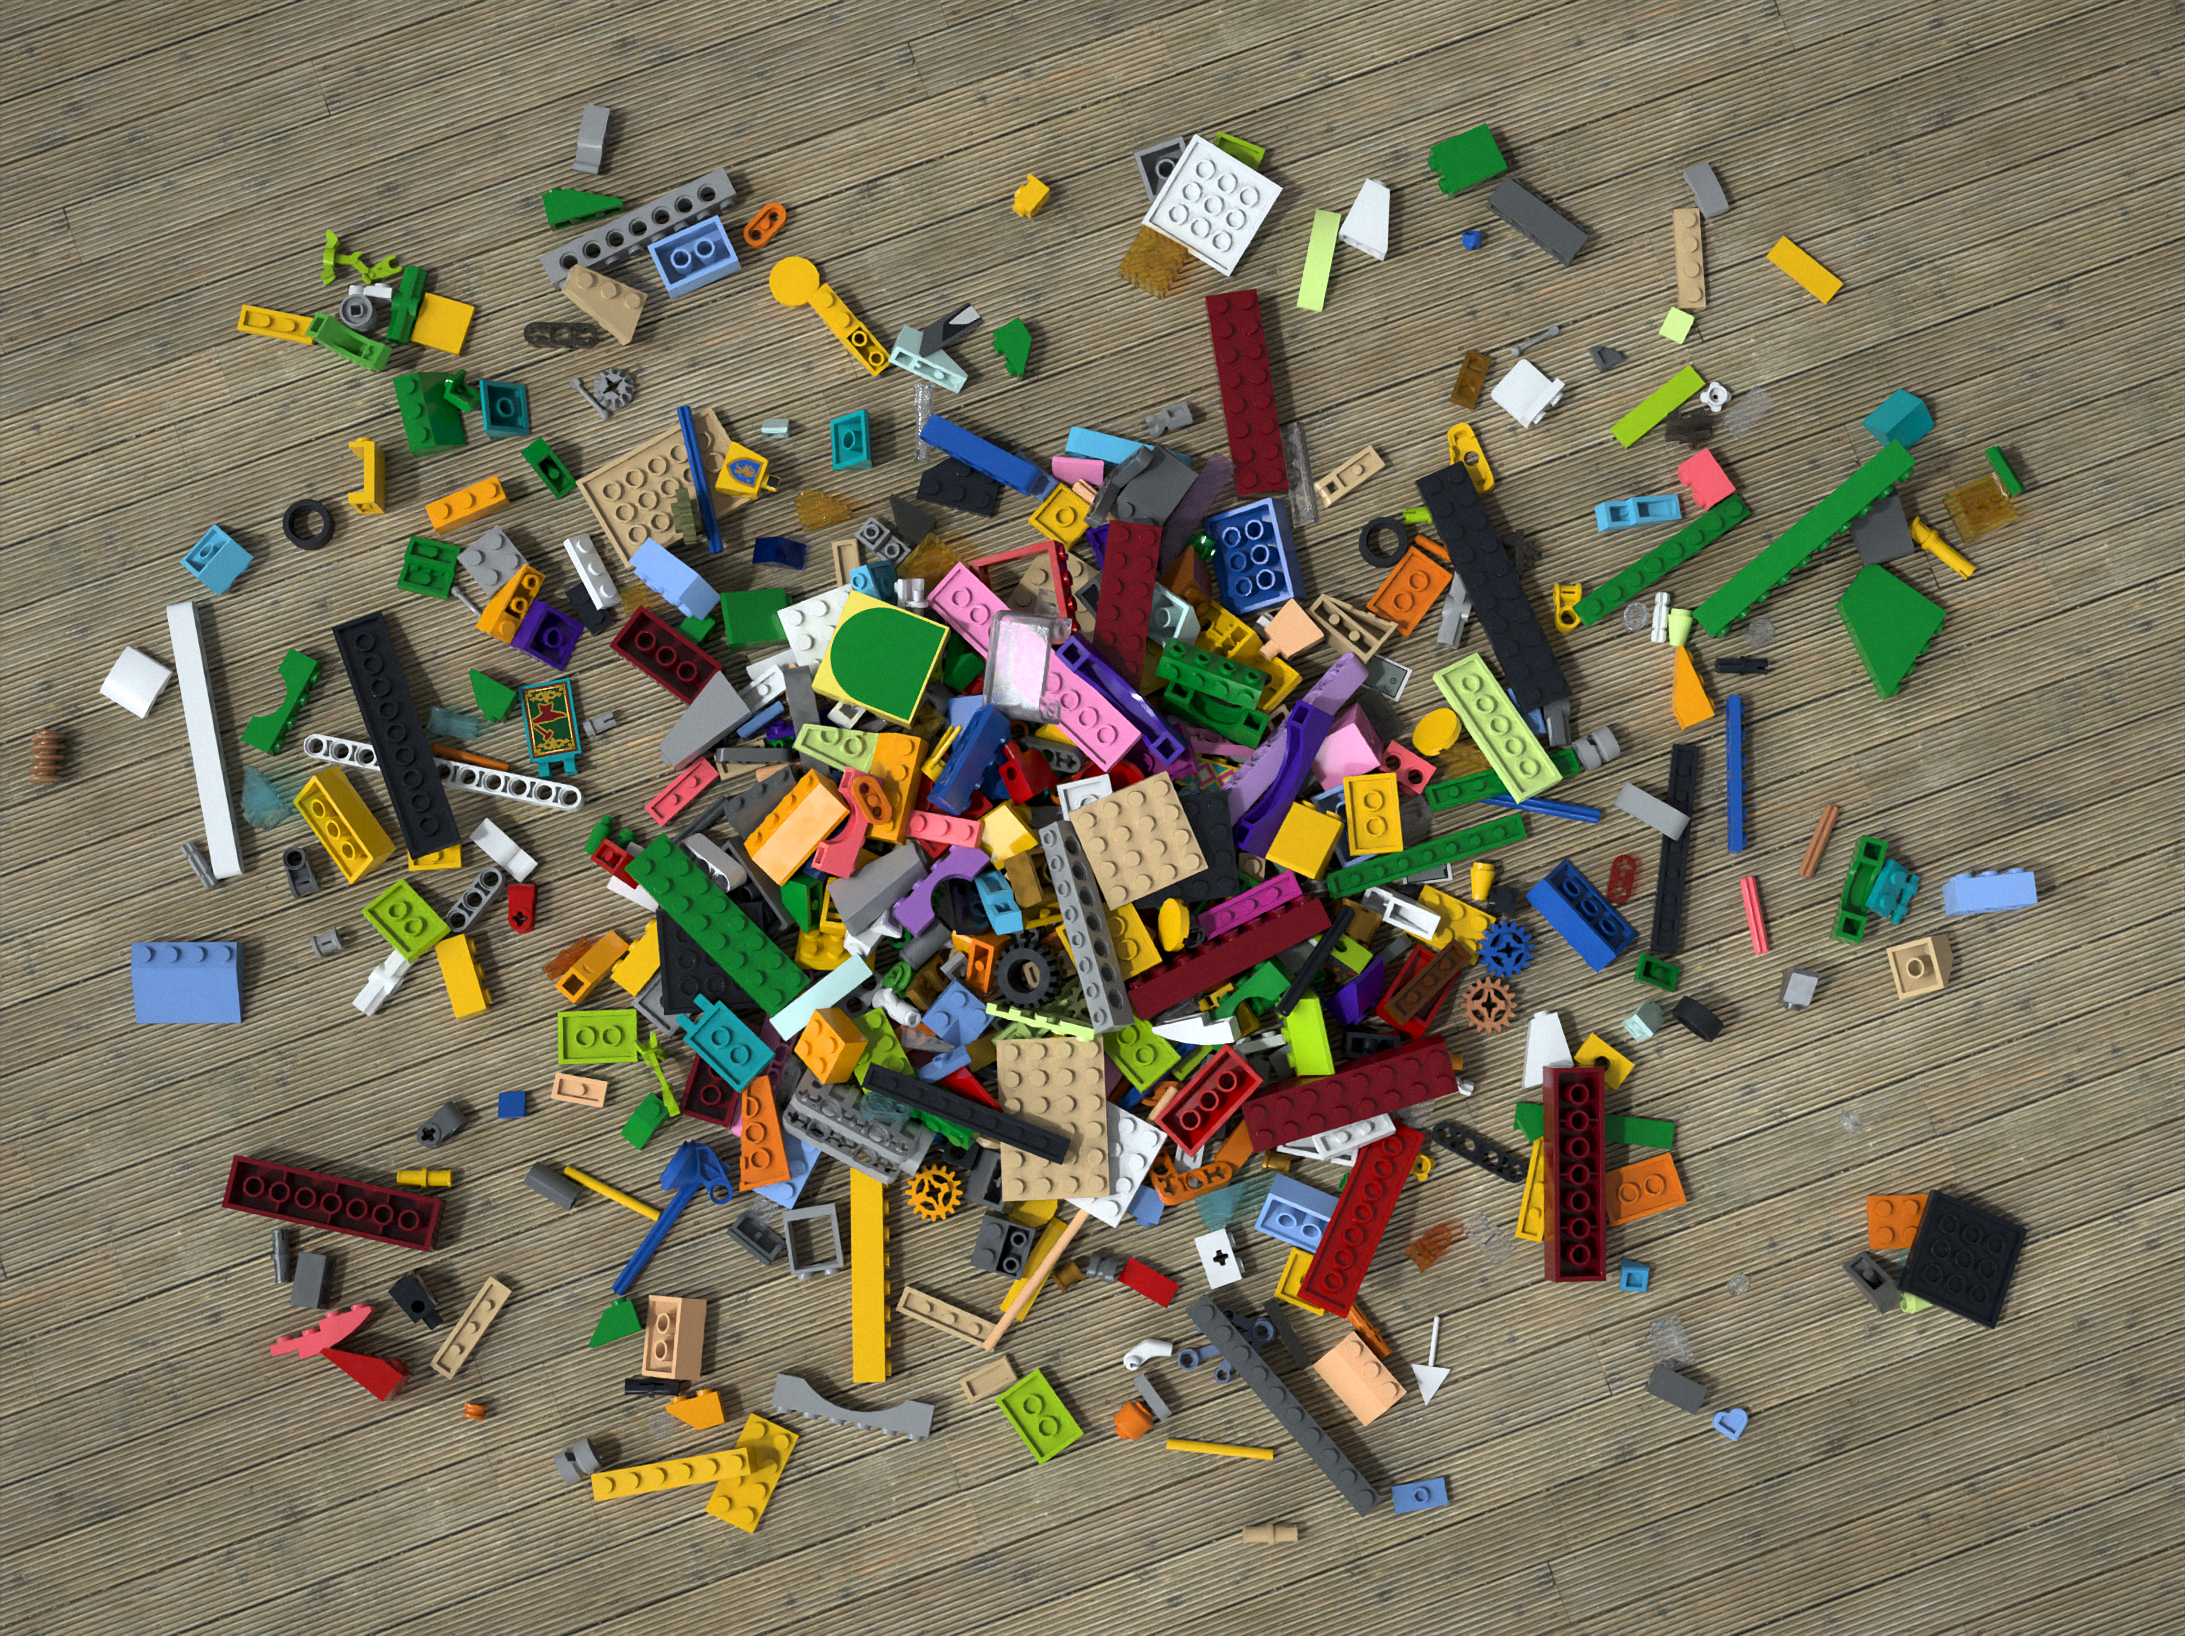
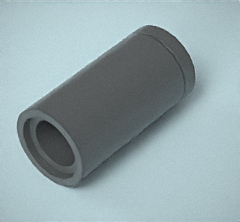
[899,915,953,970]
[524,1161,583,1211]

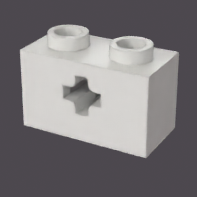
[1194,1228,1245,1289]

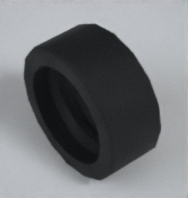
[283,499,335,550]
[1359,517,1408,568]
[1672,996,1724,1042]

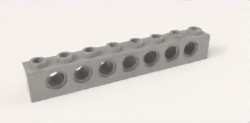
[539,167,739,291]
[1038,821,1135,1034]

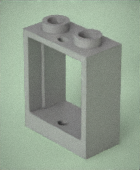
[782,1203,846,1280]

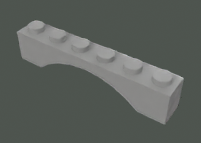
[771,1373,936,1441]

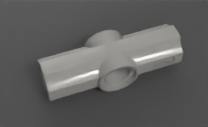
[1436,571,1471,649]

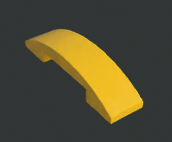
[999,1217,1068,1322]

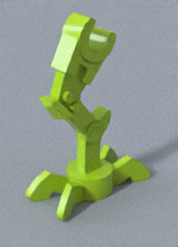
[321,230,403,286]
[632,1032,681,1117]

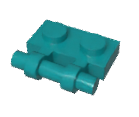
[1865,859,1920,925]

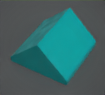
[479,380,530,440]
[1861,389,1935,451]
[830,409,873,471]

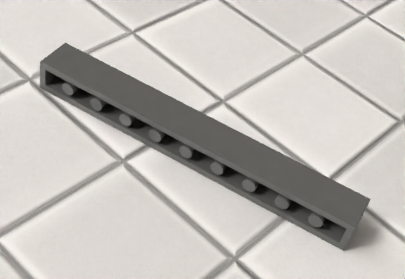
[1185,1293,1383,1517]

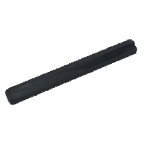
[1276,905,1355,1017]

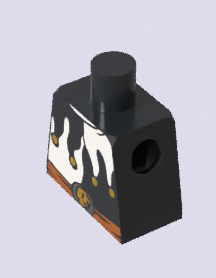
[388,1268,444,1330]

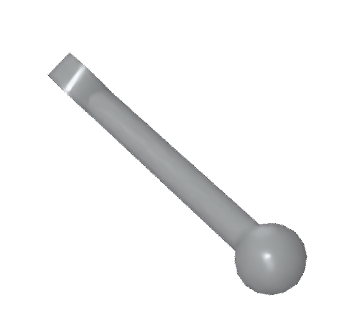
[1511,326,1559,356]
[570,378,610,419]
[451,586,482,618]

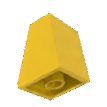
[1265,800,1346,882]

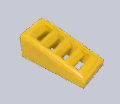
[820,877,846,935]

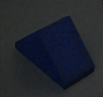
[752,536,807,571]

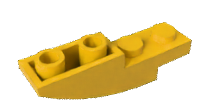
[806,283,891,377]

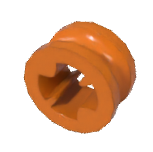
[462,1402,488,1420]

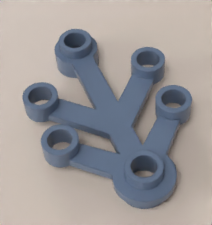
[1177,1307,1276,1383]

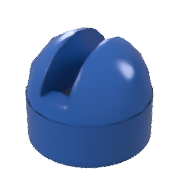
[1462,231,1483,250]

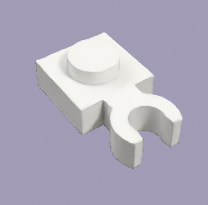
[349,283,395,305]

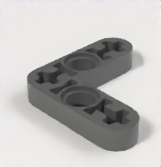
[1084,445,1154,529]
[1017,736,1086,807]

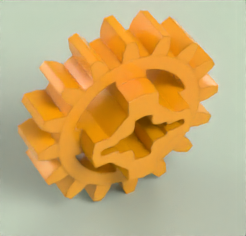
[905,1164,963,1222]

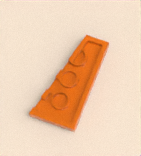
[739,1075,793,1192]

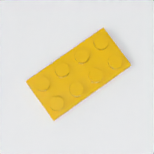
[705,1412,800,1534]

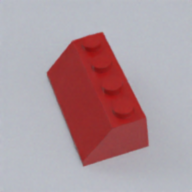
[1154,1043,1265,1158]

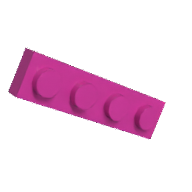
[1195,869,1302,940]

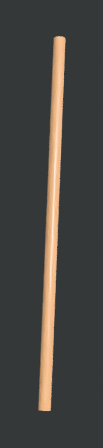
[982,1085,1179,1351]

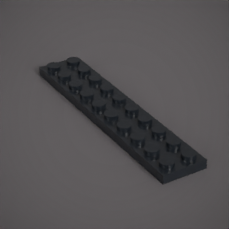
[1414,461,1572,715]
[331,611,463,860]

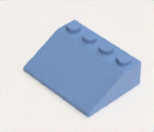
[131,942,245,1024]

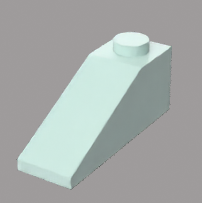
[888,325,968,394]
[1621,1001,1665,1043]

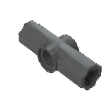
[1540,696,1572,748]

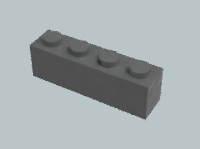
[1486,176,1589,267]

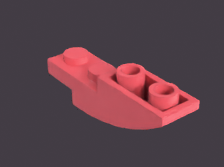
[269,1302,377,1359]

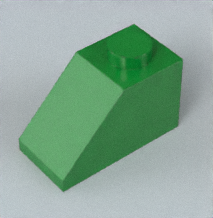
[520,437,577,500]
[469,668,520,724]
[780,870,823,933]
[620,1092,670,1151]
[589,1296,645,1348]

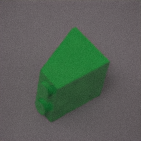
[720,588,793,653]

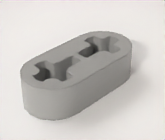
[1131,1373,1172,1422]

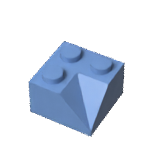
[921,977,995,1048]

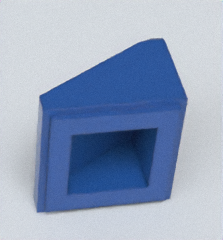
[498,1091,527,1119]

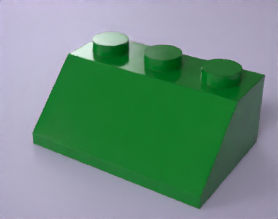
[393,372,466,459]

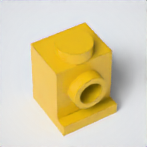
[1012,174,1050,220]

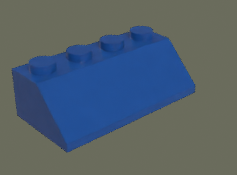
[948,694,1012,802]
[927,704,1010,816]
[1525,858,1638,973]

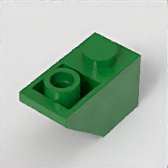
[991,317,1033,382]

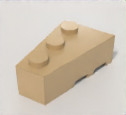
[561,264,648,346]
[1306,593,1399,666]

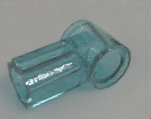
[424,706,480,741]

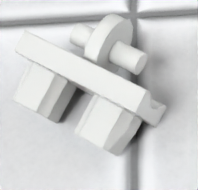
[894,578,929,617]

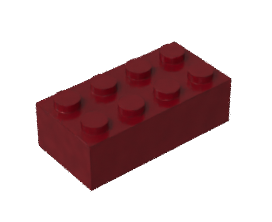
[609,605,727,707]
[679,1021,762,1129]

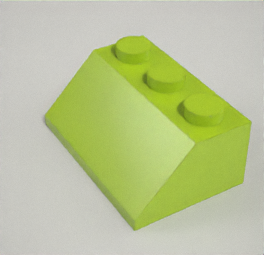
[1275,987,1335,1075]

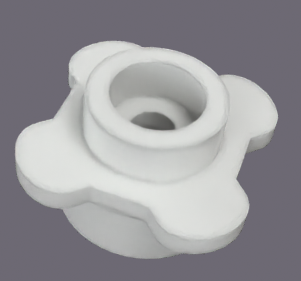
[1700,382,1731,413]

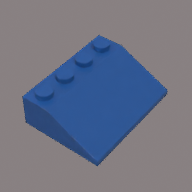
[1203,497,1307,617]

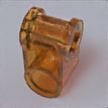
[1403,1225,1452,1273]

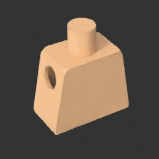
[1259,598,1324,661]

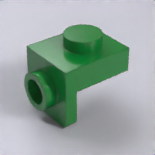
[443,369,482,414]

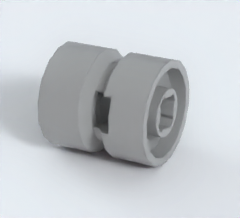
[339,294,380,336]
[1572,725,1621,772]
[553,1437,603,1486]

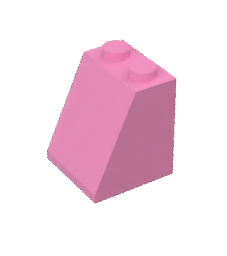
[1310,702,1384,791]

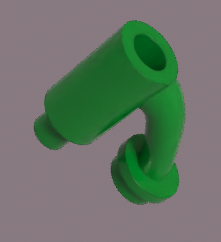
[583,814,637,855]

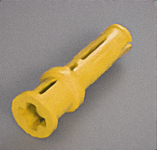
[1908,515,1976,580]

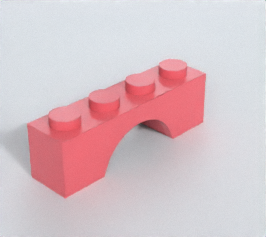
[811,766,883,879]

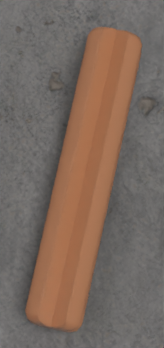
[1798,804,1840,878]

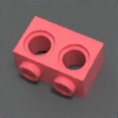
[1374,740,1436,798]

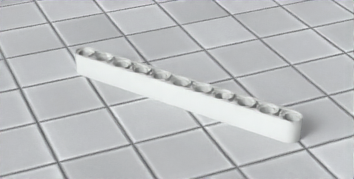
[167,600,244,880]
[304,734,585,812]

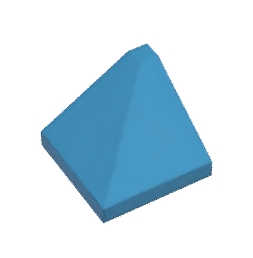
[1620,1258,1649,1292]

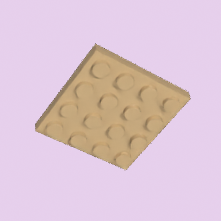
[1068,770,1208,911]

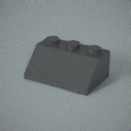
[723,764,802,840]

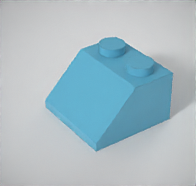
[180,524,254,596]

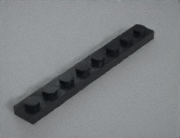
[1649,743,1699,954]
[861,1062,1071,1165]

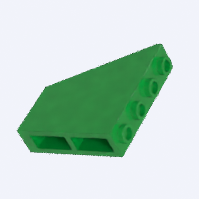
[1835,564,1947,700]

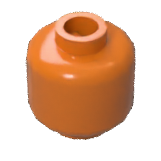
[1114,1400,1153,1440]

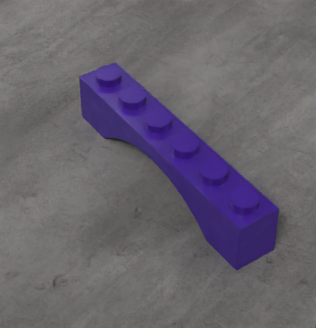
[1054,632,1191,767]
[1232,699,1335,860]

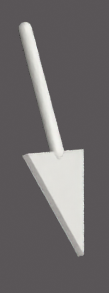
[1411,1316,1451,1406]

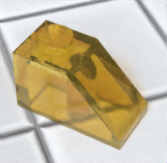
[793,490,854,533]

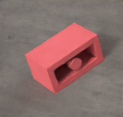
[1677,447,1736,512]

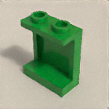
[1427,123,1508,200]

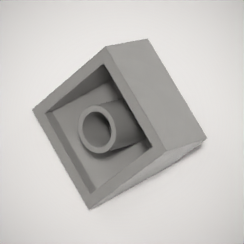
[1132,134,1186,202]

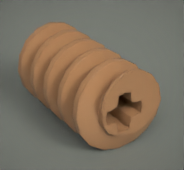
[28,729,66,784]

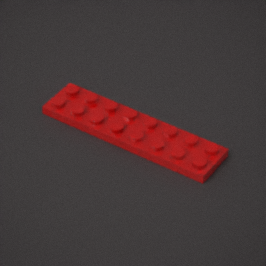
[1296,1118,1425,1319]

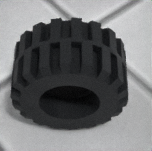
[993,941,1067,1009]

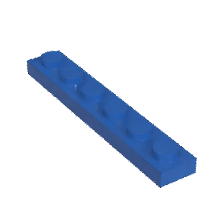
[1725,695,1747,854]

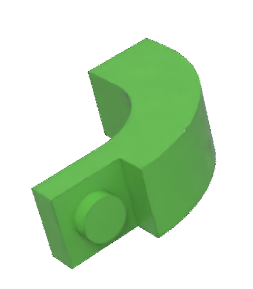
[305,312,393,373]

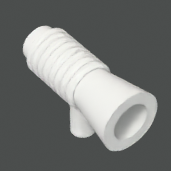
[872,988,921,1028]

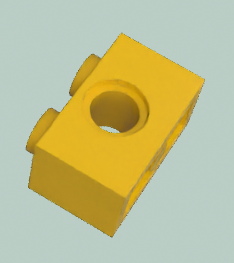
[1572,1033,1635,1092]

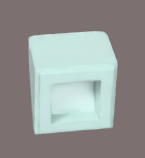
[762,419,790,439]

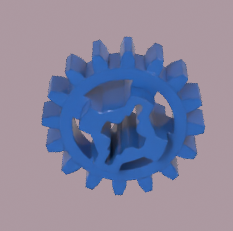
[1476,920,1534,978]

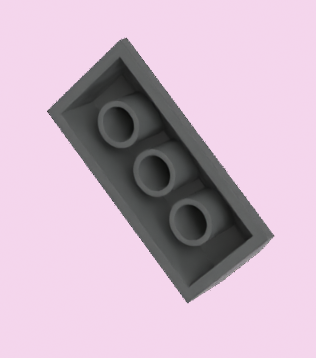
[720,835,798,943]

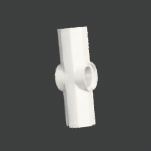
[352,949,420,1017]

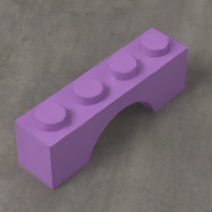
[893,845,990,938]

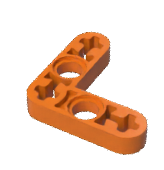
[1148,1145,1232,1206]

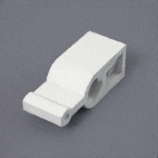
[469,818,538,883]

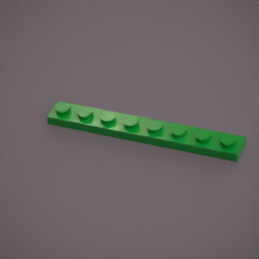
[1572,493,1751,628]
[1324,813,1527,899]

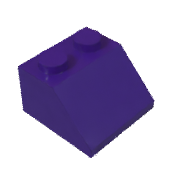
[508,599,585,672]
[1323,955,1385,1027]

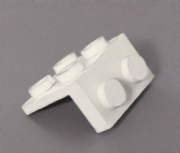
[1491,359,1565,429]

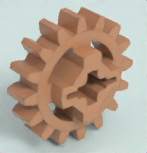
[1459,977,1517,1035]

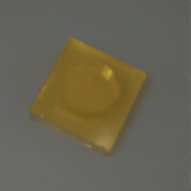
[619,582,651,615]

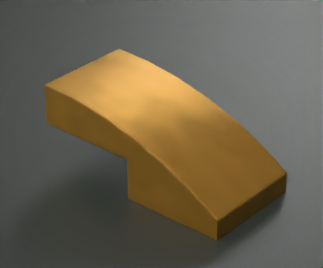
[1449,350,1492,410]
[906,954,950,1012]

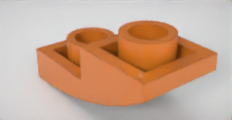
[1213,1115,1254,1175]

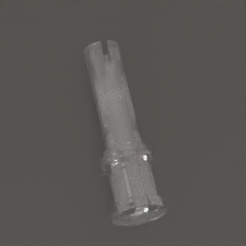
[912,382,936,463]

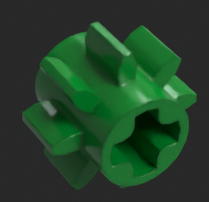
[1185,532,1218,562]

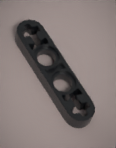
[1431,1122,1527,1183]

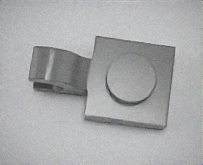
[1145,401,1193,437]

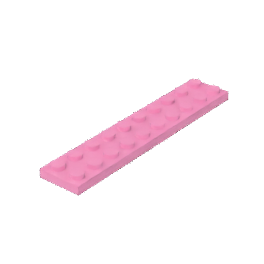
[925,561,1143,774]

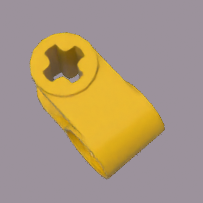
[1553,583,1582,634]

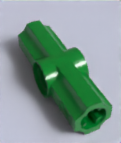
[386,265,429,346]

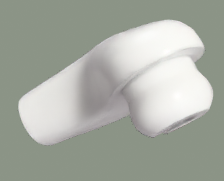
[1123,1339,1173,1371]

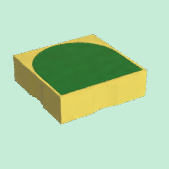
[812,589,951,729]

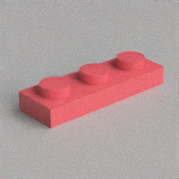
[644,755,720,828]
[905,809,985,850]

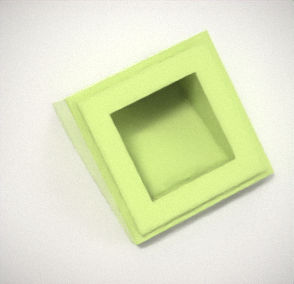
[1658,307,1695,345]

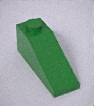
[541,188,627,231]

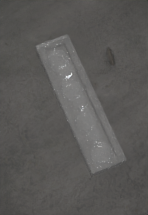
[1279,422,1320,529]

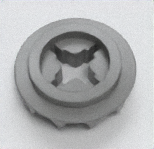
[593,368,634,409]

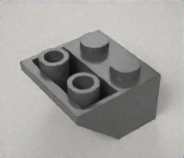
[963,1147,1016,1215]
[970,1209,1036,1281]

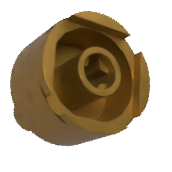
[1323,897,1383,950]

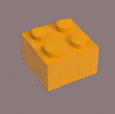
[794,1007,868,1084]

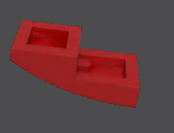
[1118,1257,1180,1309]

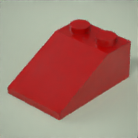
[1372,943,1461,1041]
[936,1050,1004,1113]
[320,1347,413,1402]

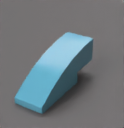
[1595,494,1682,532]
[974,869,1023,935]

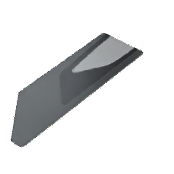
[919,303,983,358]

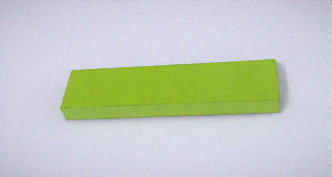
[1610,365,1706,449]

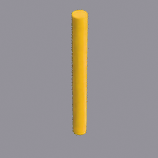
[563,1165,662,1222]
[1166,1438,1274,1460]

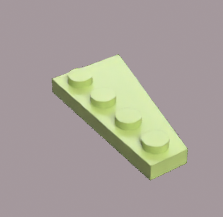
[986,998,1102,1043]

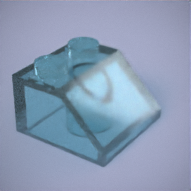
[240,765,294,832]
[1194,1181,1247,1232]

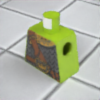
[1307,932,1373,987]

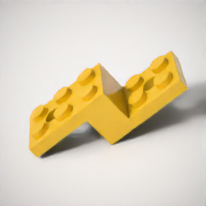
[1194,599,1303,715]

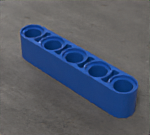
[919,414,1042,496]

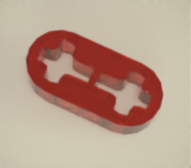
[1606,855,1636,905]

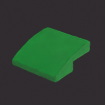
[1984,445,2026,498]
[397,535,462,601]

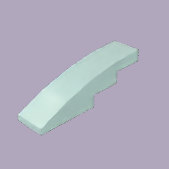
[769,953,873,1041]

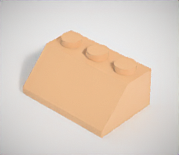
[642,1295,707,1380]
[1312,1330,1407,1426]

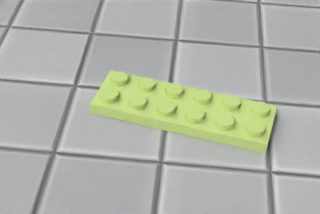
[1432,652,1563,804]

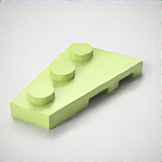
[792,723,879,773]

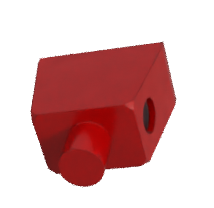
[999,740,1060,807]

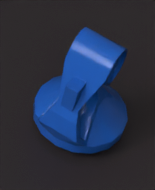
[659,1139,733,1205]

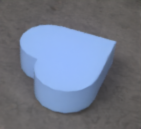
[1712,1408,1748,1442]

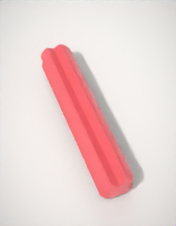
[1740,877,1769,954]

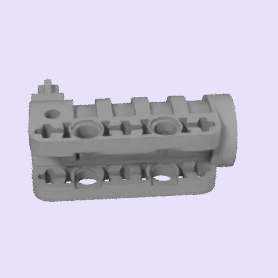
[780,1067,937,1184]

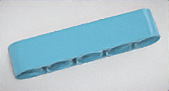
[1064,427,1193,468]

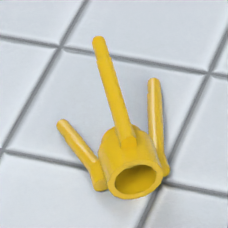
[920,725,962,783]

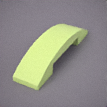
[1296,209,1341,312]

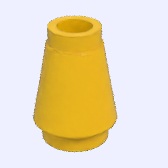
[1470,862,1496,901]

